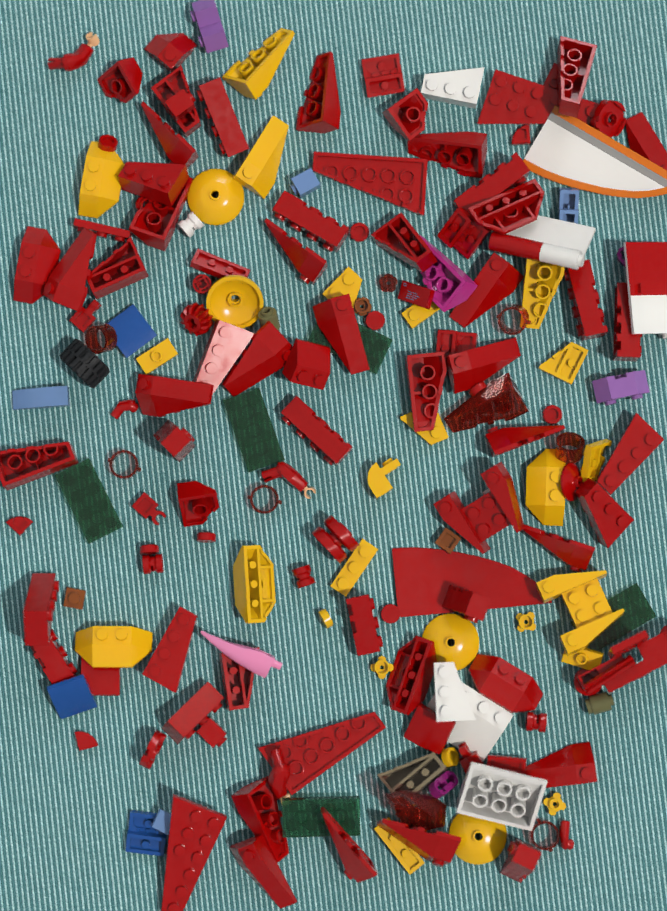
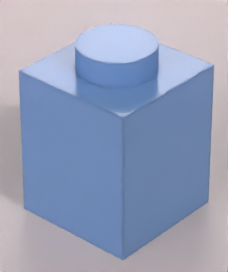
[290,168,321,198]

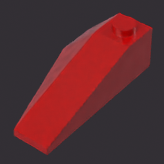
[296,52,341,133]
[141,101,198,169]
[408,131,487,178]
[129,177,193,251]
[264,218,327,285]
[43,228,97,312]
[312,294,370,375]
[223,321,293,397]
[445,337,521,394]
[405,351,447,432]
[135,374,214,417]
[484,425,565,457]
[521,524,595,573]
[525,742,597,788]
[231,776,289,863]
[321,807,378,883]
[377,819,461,867]
[229,834,297,909]

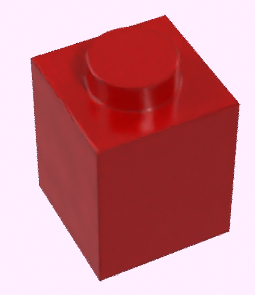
[165,89,196,121]
[196,717,227,747]

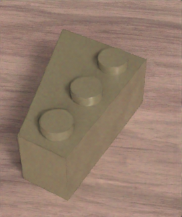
[377,752,447,806]

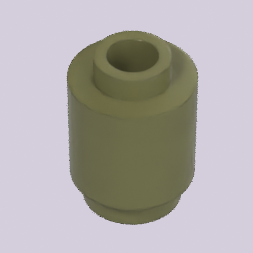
[258,307,280,331]
[585,691,614,715]

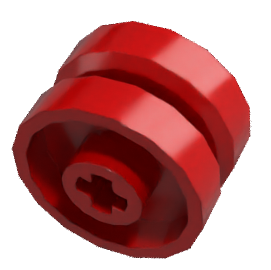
[311,515,359,563]

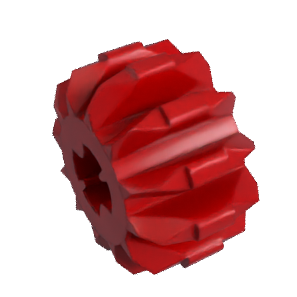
[180,302,213,336]

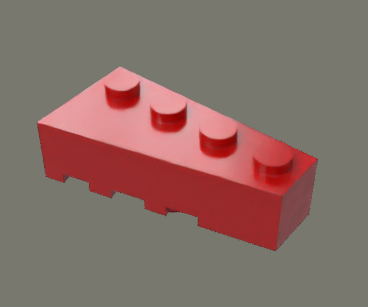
[197,77,249,157]
[453,152,530,213]
[272,190,349,253]
[564,260,608,341]
[281,396,352,466]
[595,413,664,495]
[153,420,195,462]
[0,441,79,491]
[23,573,60,646]
[142,606,198,693]

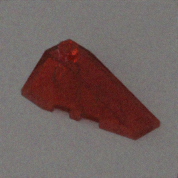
[444,372,529,433]
[386,790,446,831]

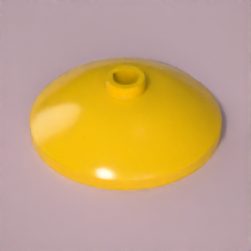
[187,169,244,226]
[206,275,264,329]
[422,614,479,671]
[449,813,507,865]

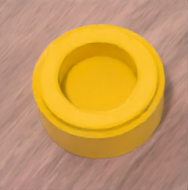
[318,609,333,629]
[441,747,459,767]

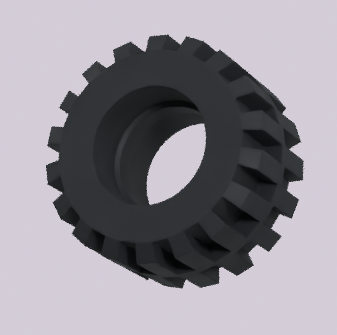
[59,339,110,388]

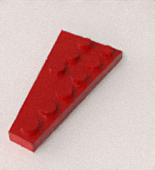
[477,69,599,124]
[313,152,428,217]
[258,711,386,795]
[161,794,227,911]

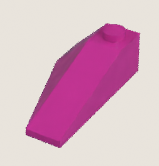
[420,235,478,312]

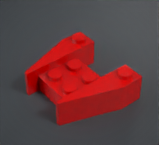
[433,461,525,554]

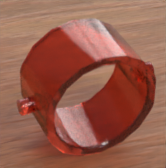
[497,304,531,335]
[85,323,117,354]
[555,432,585,463]
[107,450,141,480]
[247,485,282,514]
[529,818,560,852]

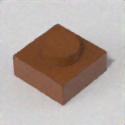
[434,527,461,554]
[63,587,86,610]

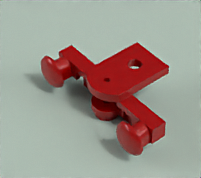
[574,625,667,696]

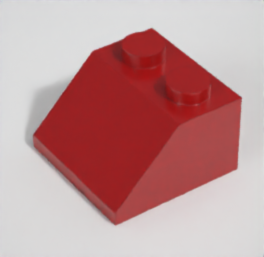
[282,338,330,390]

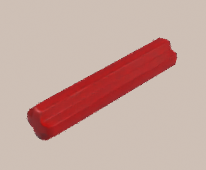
[583,655,635,694]

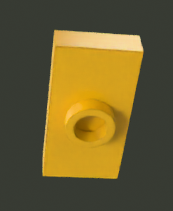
[136,338,179,375]
[561,648,604,670]

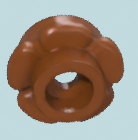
[353,297,372,316]

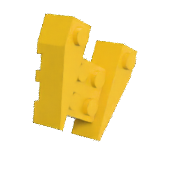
[536,570,624,656]

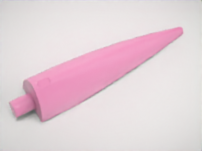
[200,630,283,678]

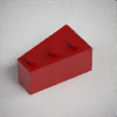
[151,65,201,137]
[118,162,189,207]
[346,594,383,656]
[23,629,78,685]
[219,647,259,711]
[162,682,224,745]
[500,838,541,883]

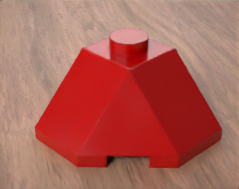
[144,33,198,72]
[97,57,143,103]
[382,88,428,141]
[177,481,219,527]

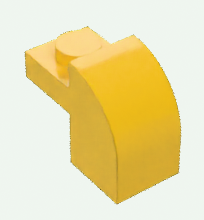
[367,458,401,499]

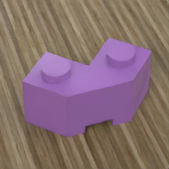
[190,0,229,53]
[592,370,650,406]

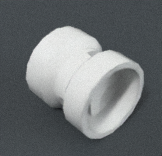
[177,211,204,238]

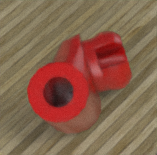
[110,399,138,420]
[559,821,574,850]

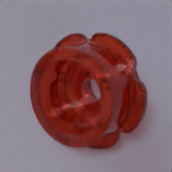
[379,274,398,292]

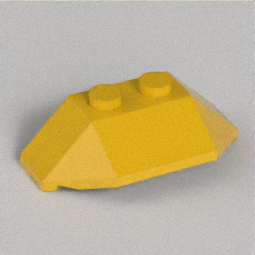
[78,141,125,219]
[525,449,566,526]
[233,545,276,624]
[75,626,153,668]

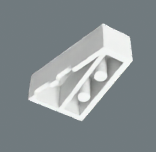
[421,67,484,109]
[433,662,476,722]

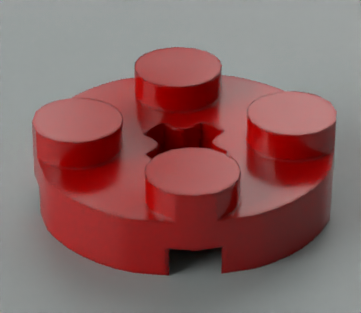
[591,100,626,138]
[139,730,167,769]

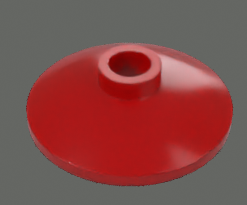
[560,463,583,501]

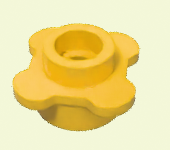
[516,612,536,632]
[370,656,394,679]
[543,792,566,815]

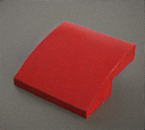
[361,53,405,98]
[437,207,491,259]
[436,330,478,356]
[81,657,121,696]
[403,703,456,755]

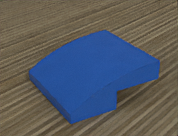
[103,304,157,358]
[47,674,97,719]
[125,810,167,856]

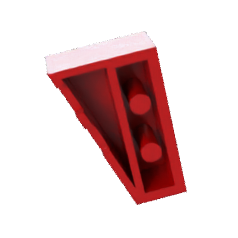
[371,212,437,273]
[86,237,149,300]
[575,478,634,548]
[442,585,491,623]

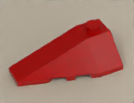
[625,112,667,170]
[449,252,524,328]

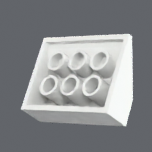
[427,682,514,762]
[456,762,547,831]

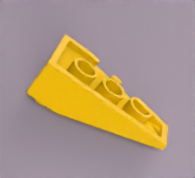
[222,28,295,100]
[232,115,289,199]
[520,258,565,329]

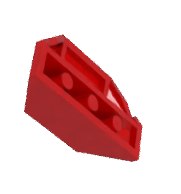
[468,179,544,235]
[14,226,61,304]
[386,636,437,715]
[468,654,543,713]

